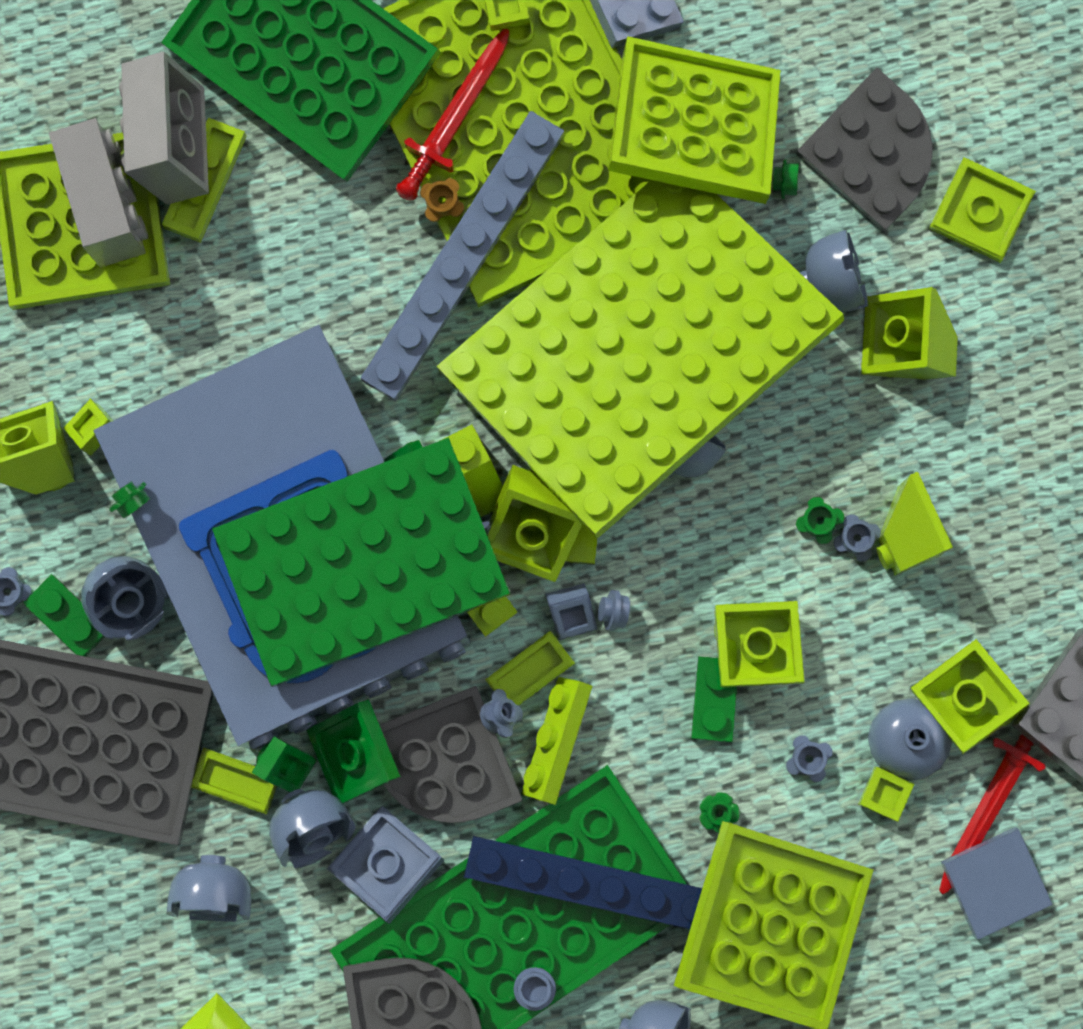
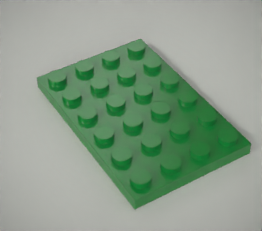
[161,0,441,182]
[212,437,510,687]

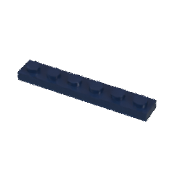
[464,836,702,929]

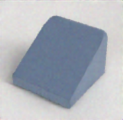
[546,583,598,640]

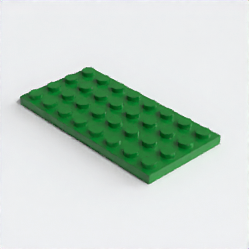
[330,765,686,1029]

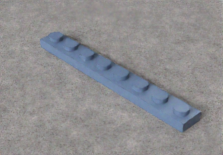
[360,111,565,402]

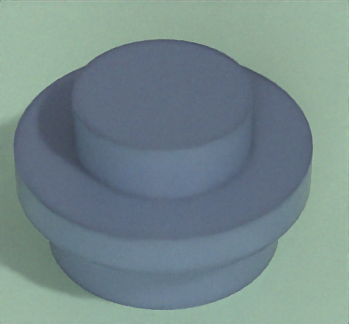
[598,590,630,631]
[514,967,556,1011]

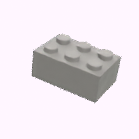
[119,51,209,205]
[49,118,148,268]

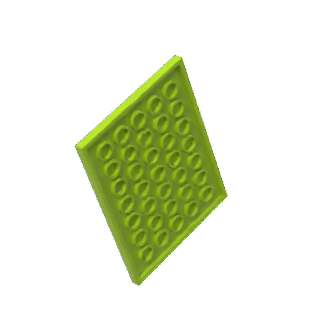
[383,0,650,307]
[437,180,844,539]

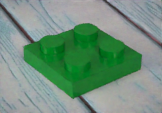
[306,699,401,804]

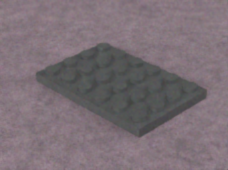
[0,640,214,845]

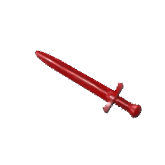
[396,28,510,201]
[939,734,1046,894]

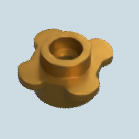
[420,178,464,222]

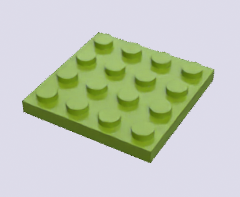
[608,36,781,204]
[0,133,170,310]
[673,821,874,1029]

